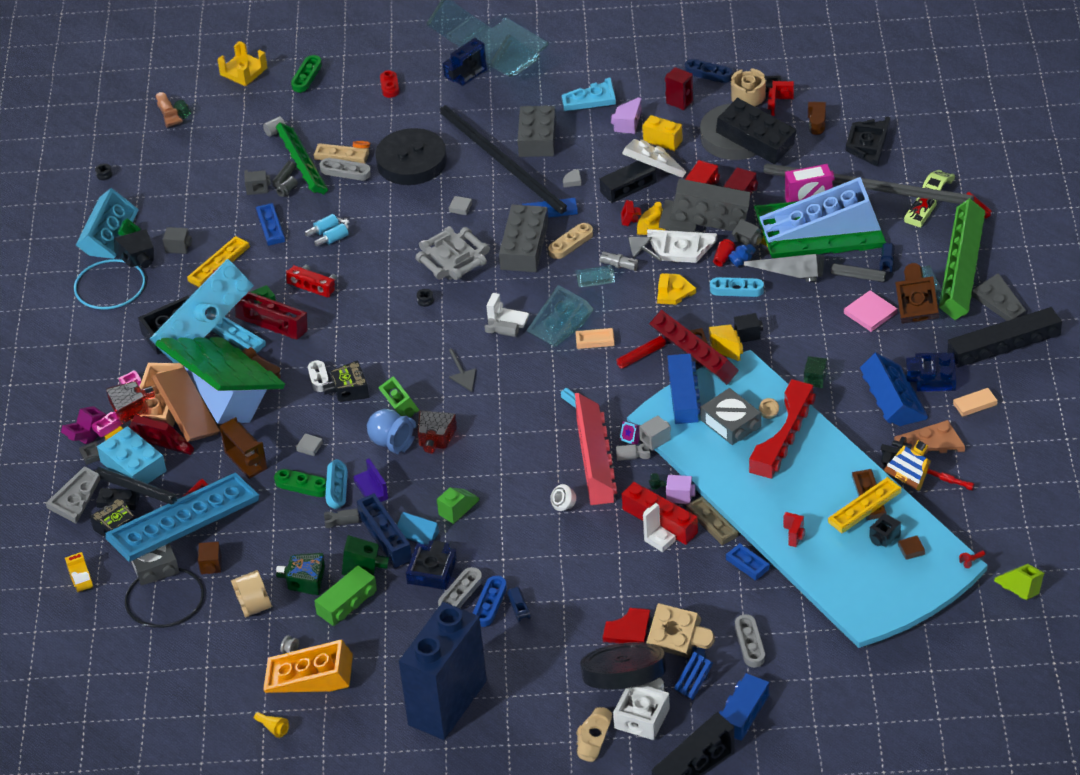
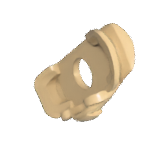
[577,707,612,762]

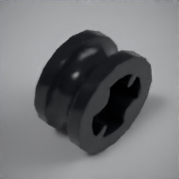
[95,163,112,180]
[417,289,434,307]

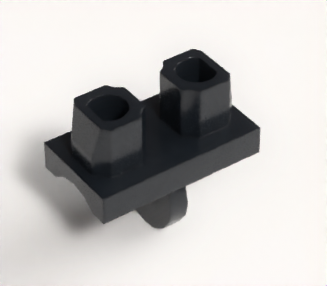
[881,436,913,465]

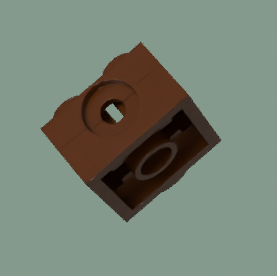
[895,263,939,324]

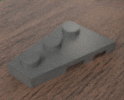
[971,273,1026,321]

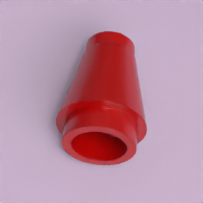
[713,239,736,267]

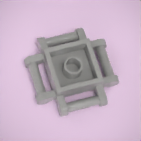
[415,226,490,280]

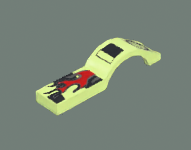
[904,170,955,227]

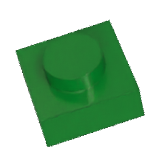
[118,218,141,236]
[251,285,276,304]

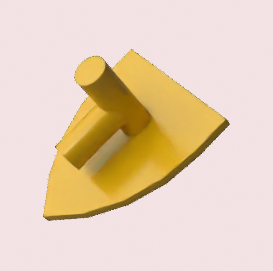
[637,202,668,235]

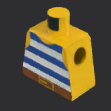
[883,440,931,491]

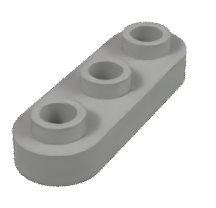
[320,158,371,181]
[438,567,482,608]
[735,614,765,668]

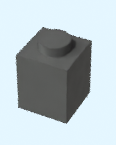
[163,227,192,254]

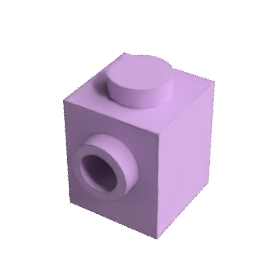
[666,475,696,504]

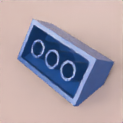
[860,352,928,426]

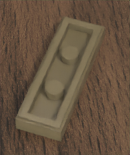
[686,496,738,545]

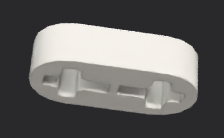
[308,360,329,392]

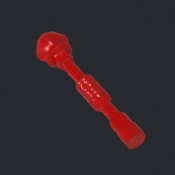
[927,469,974,491]

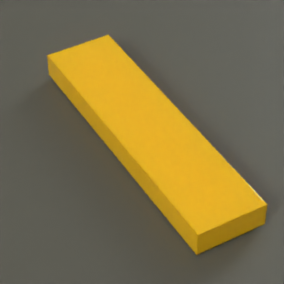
[187,236,250,287]
[828,477,902,533]

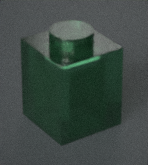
[804,356,827,388]

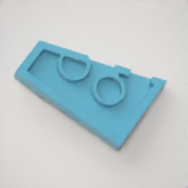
[562,77,616,111]

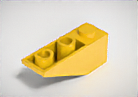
[709,324,743,361]

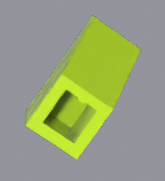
[994,564,1044,600]

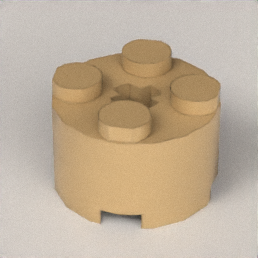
[731,69,766,107]
[231,570,272,618]

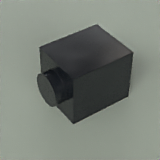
[734,313,763,343]

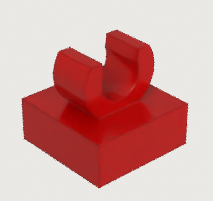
[621,200,641,226]

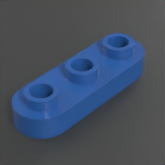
[473,576,507,627]

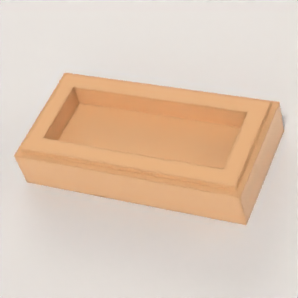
[575,328,615,349]
[953,388,997,417]

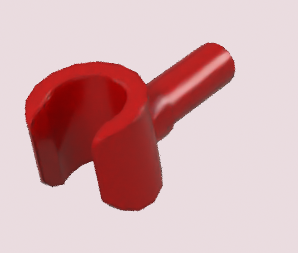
[959,551,985,569]

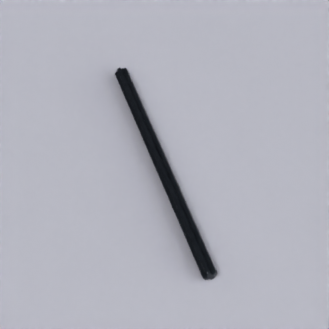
[440,105,567,214]

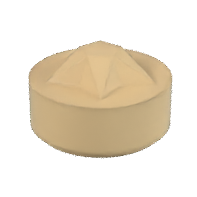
[759,398,779,419]

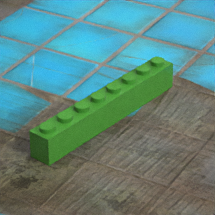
[939,198,985,320]

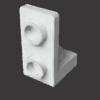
[487,293,529,328]
[643,503,676,552]

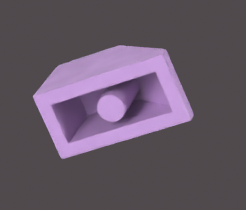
[611,98,642,134]

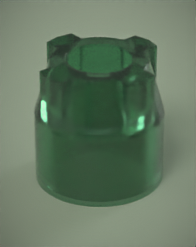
[174,100,191,119]

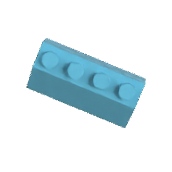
[76,188,139,259]

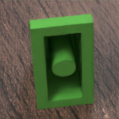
[437,487,480,524]

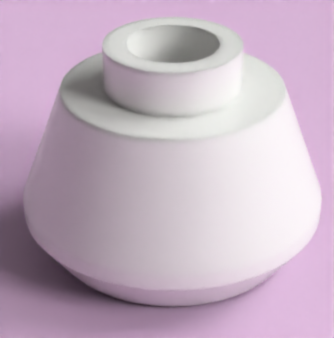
[551,484,576,511]

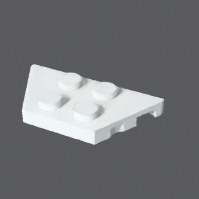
[622,139,686,178]
[647,229,717,263]

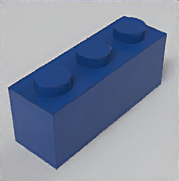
[719,673,769,741]

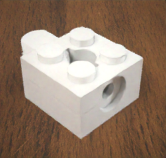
[613,678,670,740]

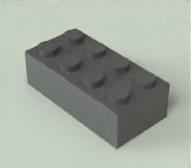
[670,179,750,231]
[499,204,549,272]

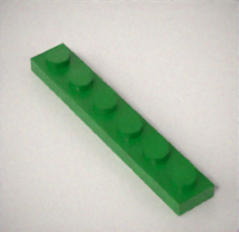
[276,122,328,195]

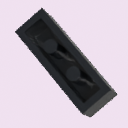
[599,160,657,203]

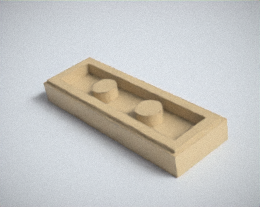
[314,144,369,164]

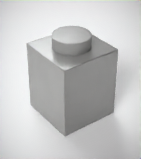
[639,415,671,450]

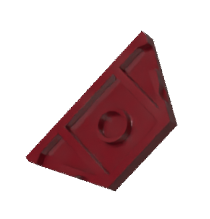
[129,415,194,455]

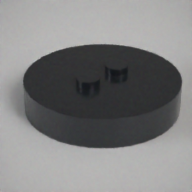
[375,128,447,185]
[580,642,666,689]

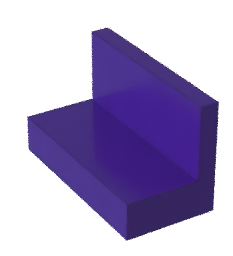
[353,458,388,502]

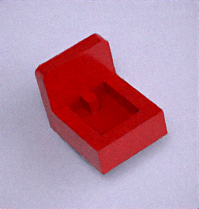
[783,512,805,547]

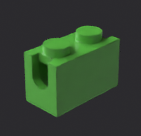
[378,376,420,417]

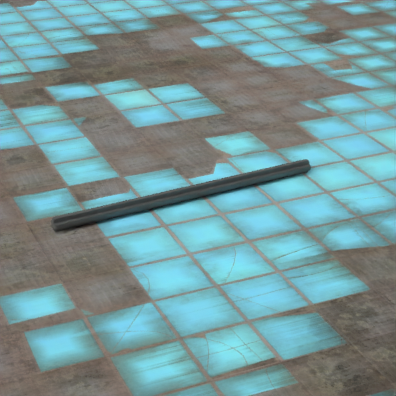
[764,163,974,204]

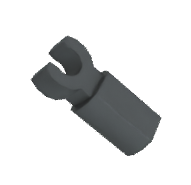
[324,509,359,528]

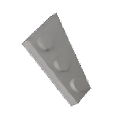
[46,466,100,524]

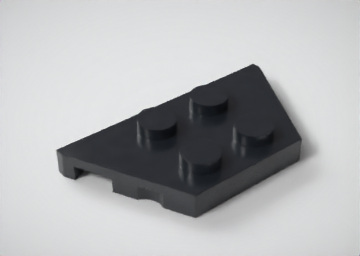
[846,117,890,166]

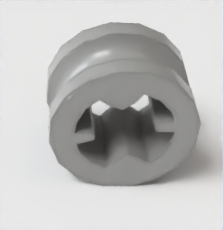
[280,635,299,654]

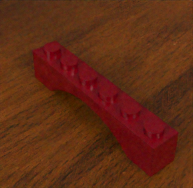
[649,310,739,385]

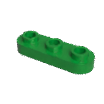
[291,55,322,93]
[274,469,327,497]

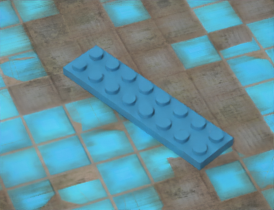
[106,472,259,562]

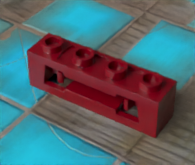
[235,292,307,340]

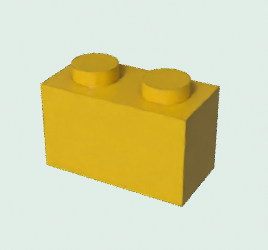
[643,115,683,151]

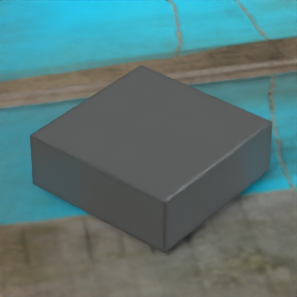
[79,441,100,465]

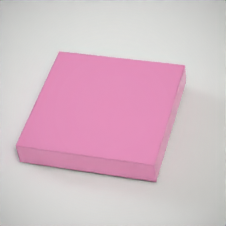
[844,291,897,332]

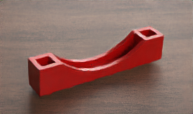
[749,379,816,479]

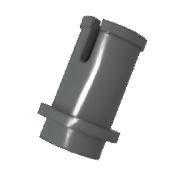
[276,176,298,197]

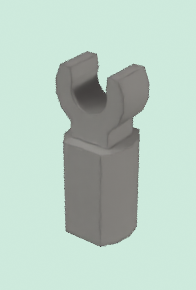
[485,318,519,337]
[616,443,650,461]

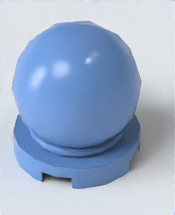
[367,409,417,455]

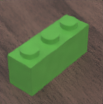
[314,566,377,626]

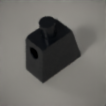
[114,229,154,268]

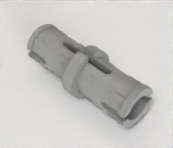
[600,251,638,271]

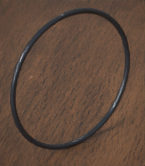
[125,568,204,628]

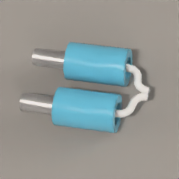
[305,214,349,247]

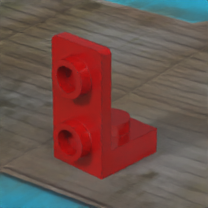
[768,81,794,116]

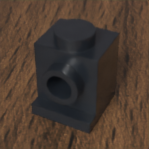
[869,513,901,547]

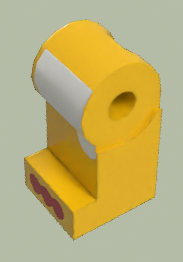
[65,552,93,592]

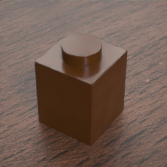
[198,541,222,574]

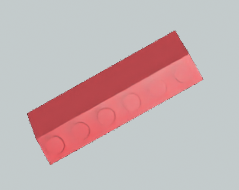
[575,393,617,505]

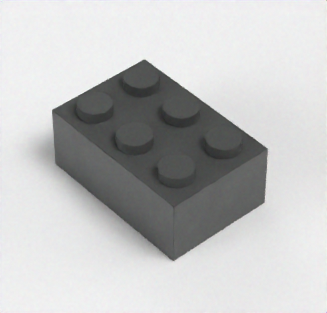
[517,105,556,157]

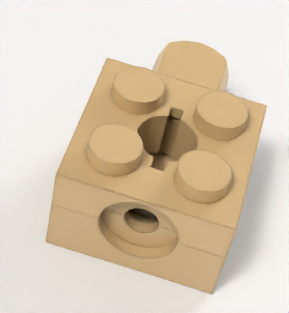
[647,603,715,658]

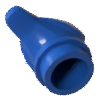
[728,244,756,267]

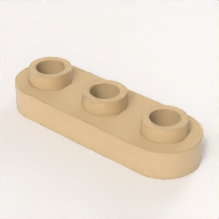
[548,223,593,259]

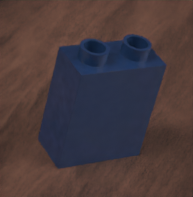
[399,602,487,740]

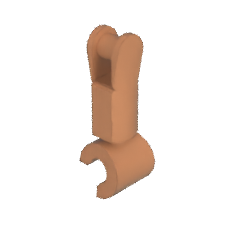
[156,92,183,128]

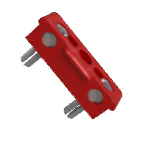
[286,265,337,297]

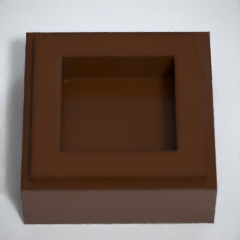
[898,536,925,560]

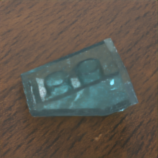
[527,285,594,347]

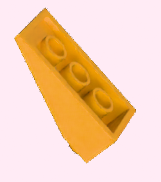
[263,640,353,693]

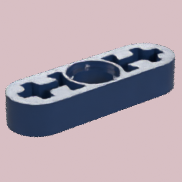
[685,59,732,83]

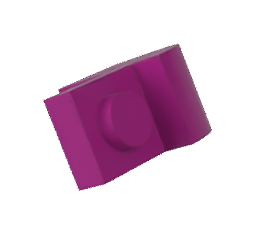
[61,406,107,444]

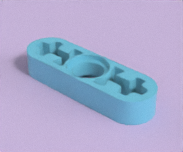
[710,277,764,297]

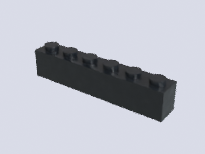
[947,307,1062,368]

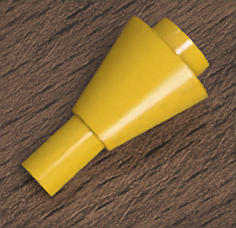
[254,712,289,738]

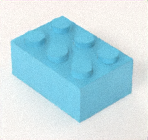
[97,426,167,484]

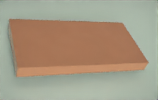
[152,367,220,442]

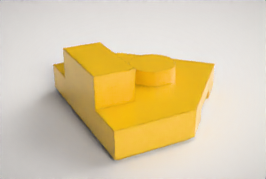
[657,273,696,305]

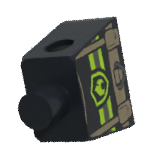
[322,360,369,402]
[90,497,135,538]

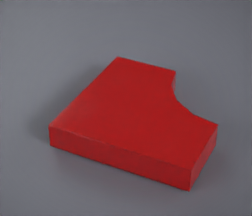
[603,608,650,644]

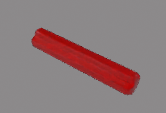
[616,336,666,369]

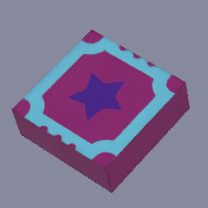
[620,421,640,445]

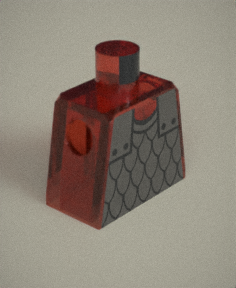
[106,381,155,425]
[418,410,457,453]

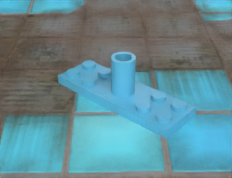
[150,259,254,363]

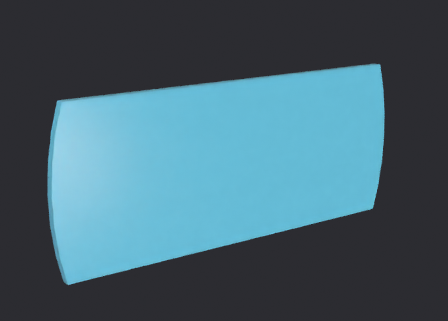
[627,350,987,648]

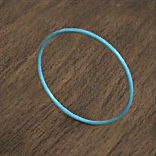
[74,259,146,310]

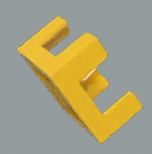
[217,41,268,86]

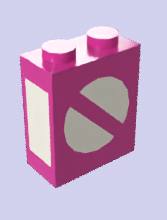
[785,164,835,202]

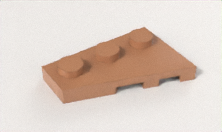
[894,420,965,454]

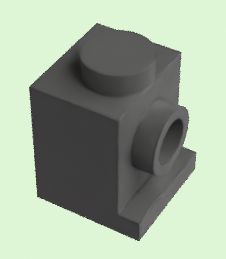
[244,170,271,195]
[731,219,764,247]

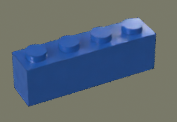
[667,354,701,424]

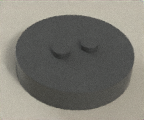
[700,104,759,160]

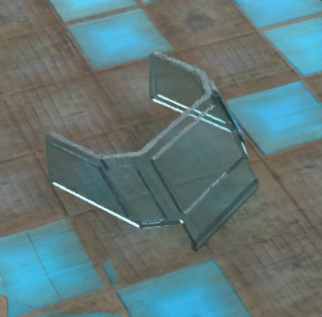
[427,0,549,77]

